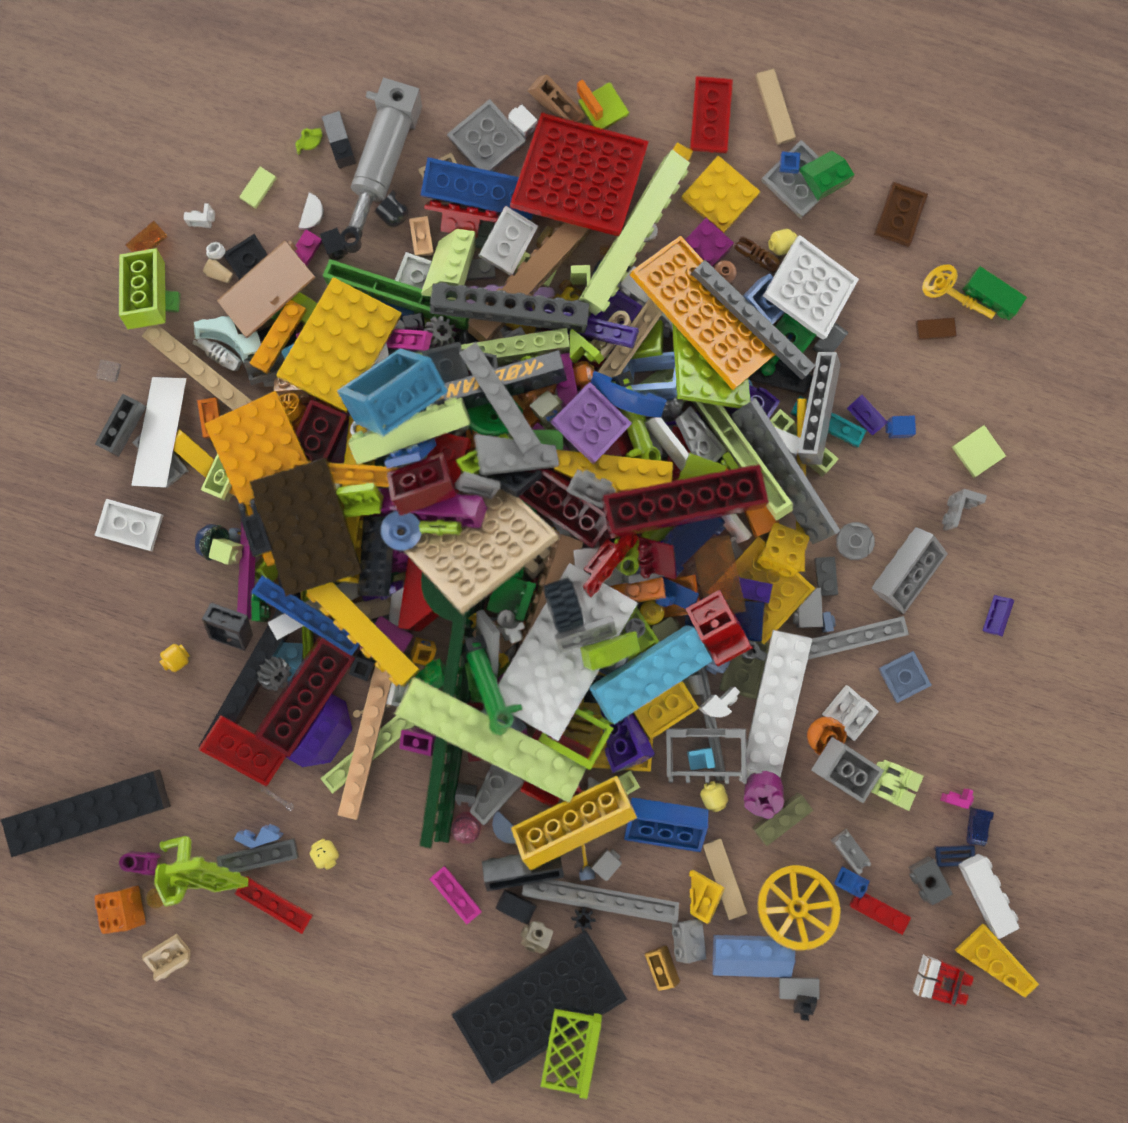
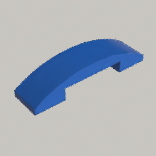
[591,371,667,418]

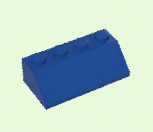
[624,797,708,852]

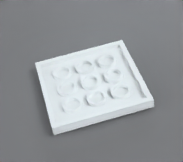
[763,235,859,340]

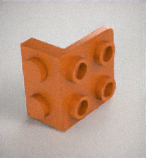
[95,885,146,934]

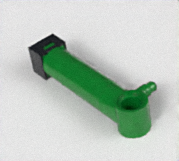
[461,635,523,735]

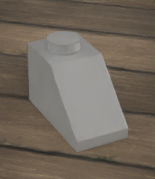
[793,588,823,628]

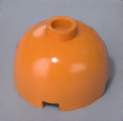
[807,717,847,755]

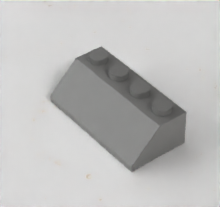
[872,527,948,614]

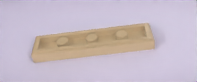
[756,69,796,145]
[703,838,748,920]

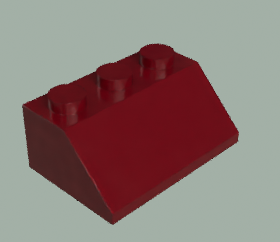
[387,453,457,516]

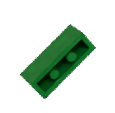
[962,266,1027,320]

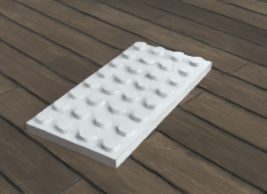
[498,563,637,741]

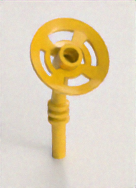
[922,264,996,319]

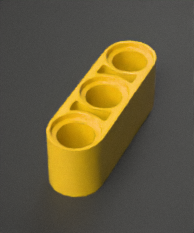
[173,429,215,478]

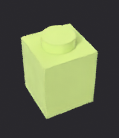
[209,538,243,565]

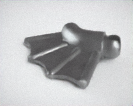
[661,396,684,422]

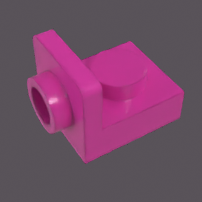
[940,788,974,809]

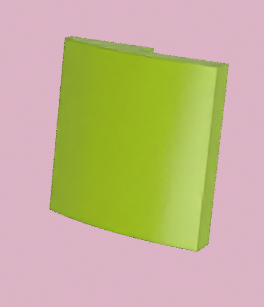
[678,453,727,480]

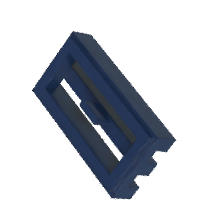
[934,845,975,867]

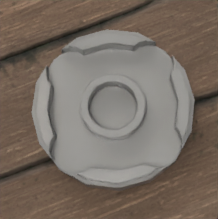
[836,522,875,560]

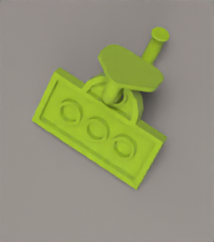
[155,836,248,906]

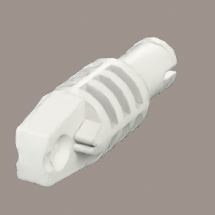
[193,337,242,371]

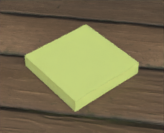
[952,425,1006,478]

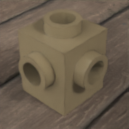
[520,921,554,954]

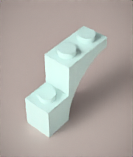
[194,316,261,364]

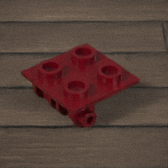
[637,536,677,580]

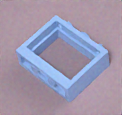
[622,352,677,401]

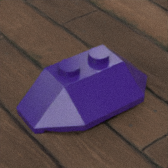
[286,693,352,767]

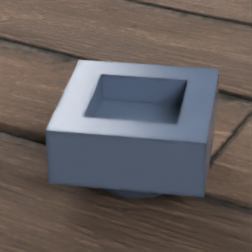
[822,612,836,633]

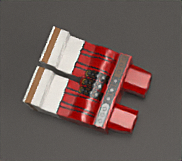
[913,954,974,1006]

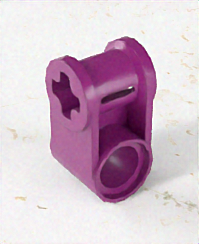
[119,851,161,875]

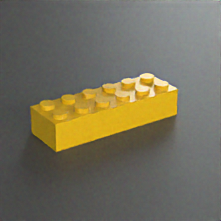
[511,776,637,870]

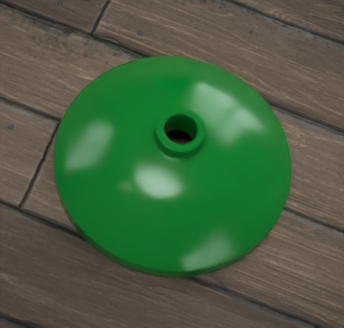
[467,397,523,436]

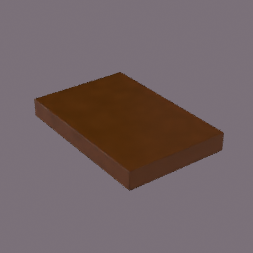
[874,182,928,247]

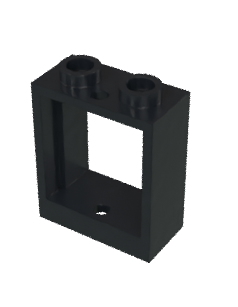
[202,603,253,651]

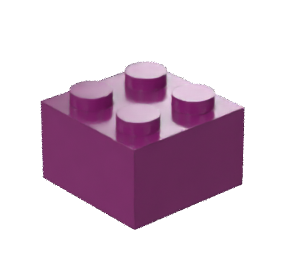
[685,218,734,267]

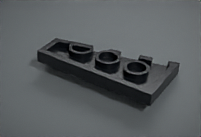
[748,359,813,395]

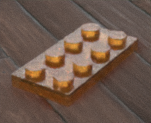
[691,535,746,614]

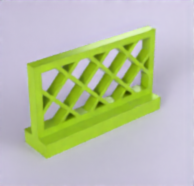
[541,1009,602,1099]

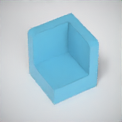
[687,747,715,770]

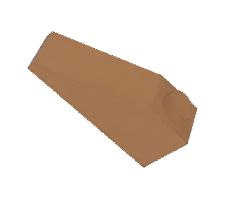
[528,74,586,123]

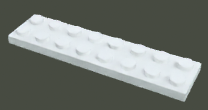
[739,630,812,782]

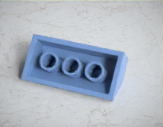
[712,935,795,978]

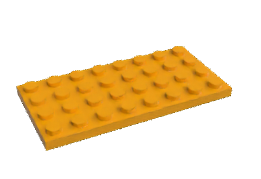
[629,236,775,390]
[205,391,308,567]

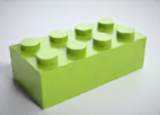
[119,248,166,330]

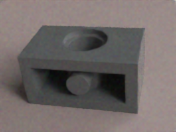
[908,856,953,905]

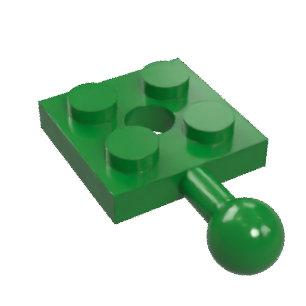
[760,313,817,376]

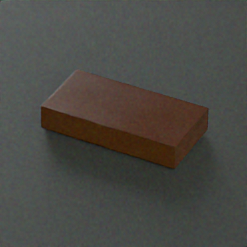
[916,318,957,340]

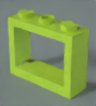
[538,707,613,770]

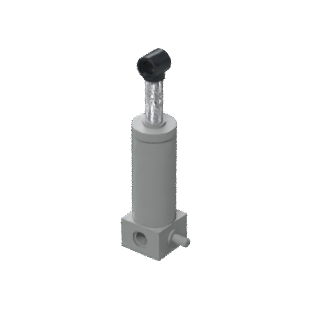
[340,77,422,253]

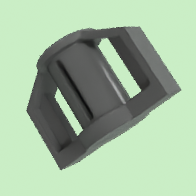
[741,641,767,661]

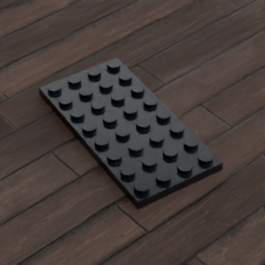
[451,930,627,1084]

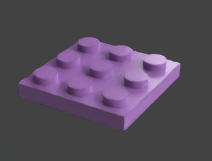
[550,382,632,464]

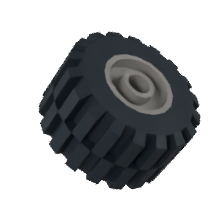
[544,578,584,633]

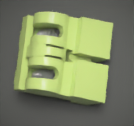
[871,760,924,811]

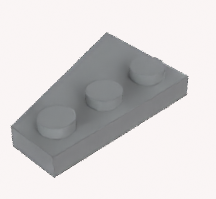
[676,407,727,462]

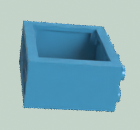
[337,348,448,436]

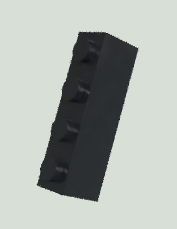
[482,854,564,892]

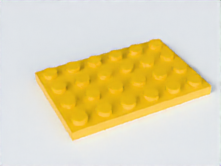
[276,277,402,413]

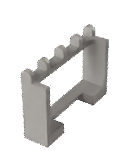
[666,728,747,784]

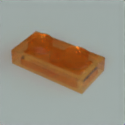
[125,221,168,252]

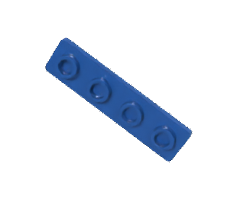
[656,577,699,609]

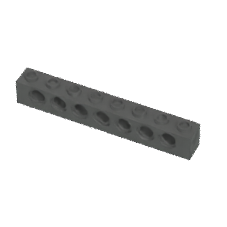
[430,282,589,333]

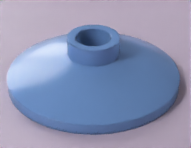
[381,511,421,550]

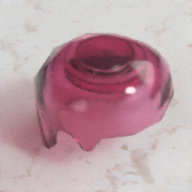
[451,812,482,844]

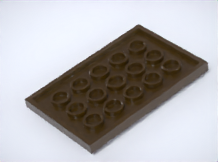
[250,458,363,596]

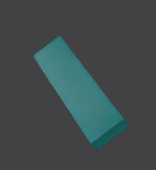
[790,396,867,448]

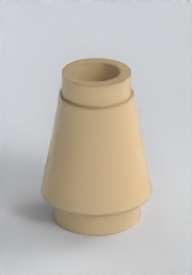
[203,259,233,283]

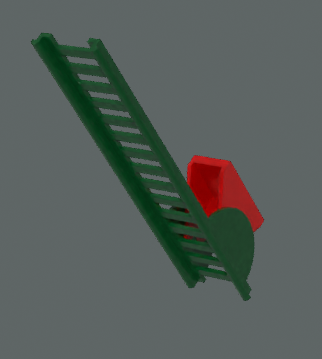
[398,556,486,849]

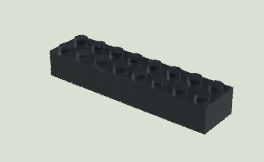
[1,769,171,858]

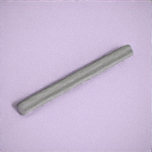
[696,666,725,781]

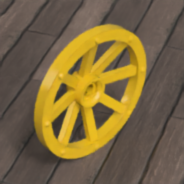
[758,865,840,951]

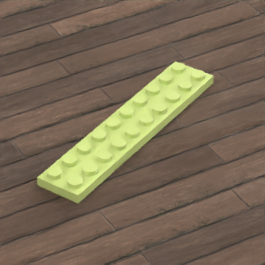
[395,678,586,803]

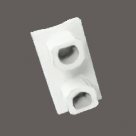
[495,610,524,643]

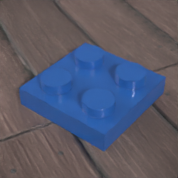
[384,438,437,468]

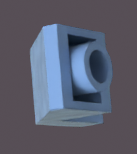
[234,824,283,848]

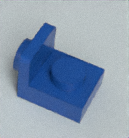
[834,867,870,898]

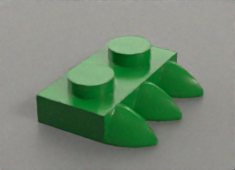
[252,593,271,622]

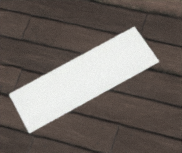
[131,377,186,487]

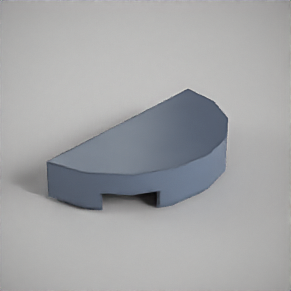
[492,810,516,844]

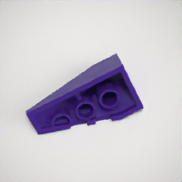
[601,710,655,773]

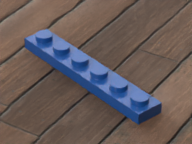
[251,575,359,656]

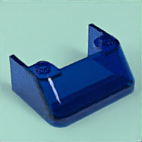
[662,516,726,578]

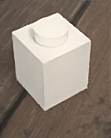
[508,104,538,139]

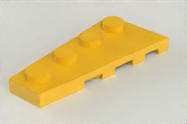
[955,924,1039,998]

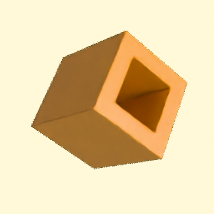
[411,637,437,666]

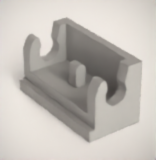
[831,829,871,875]

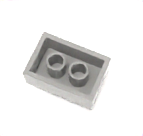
[811,737,884,803]

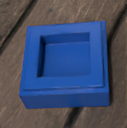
[780,152,800,173]

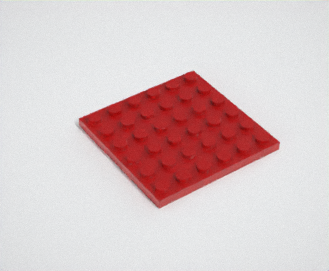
[510,113,649,236]

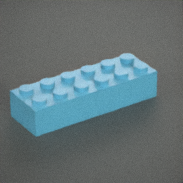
[589,625,712,724]

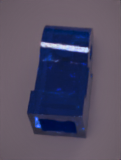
[967,807,994,847]

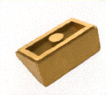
[645,945,680,991]

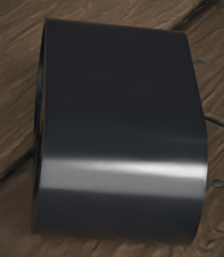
[495,889,537,925]

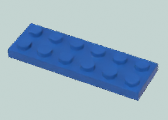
[420,157,533,220]

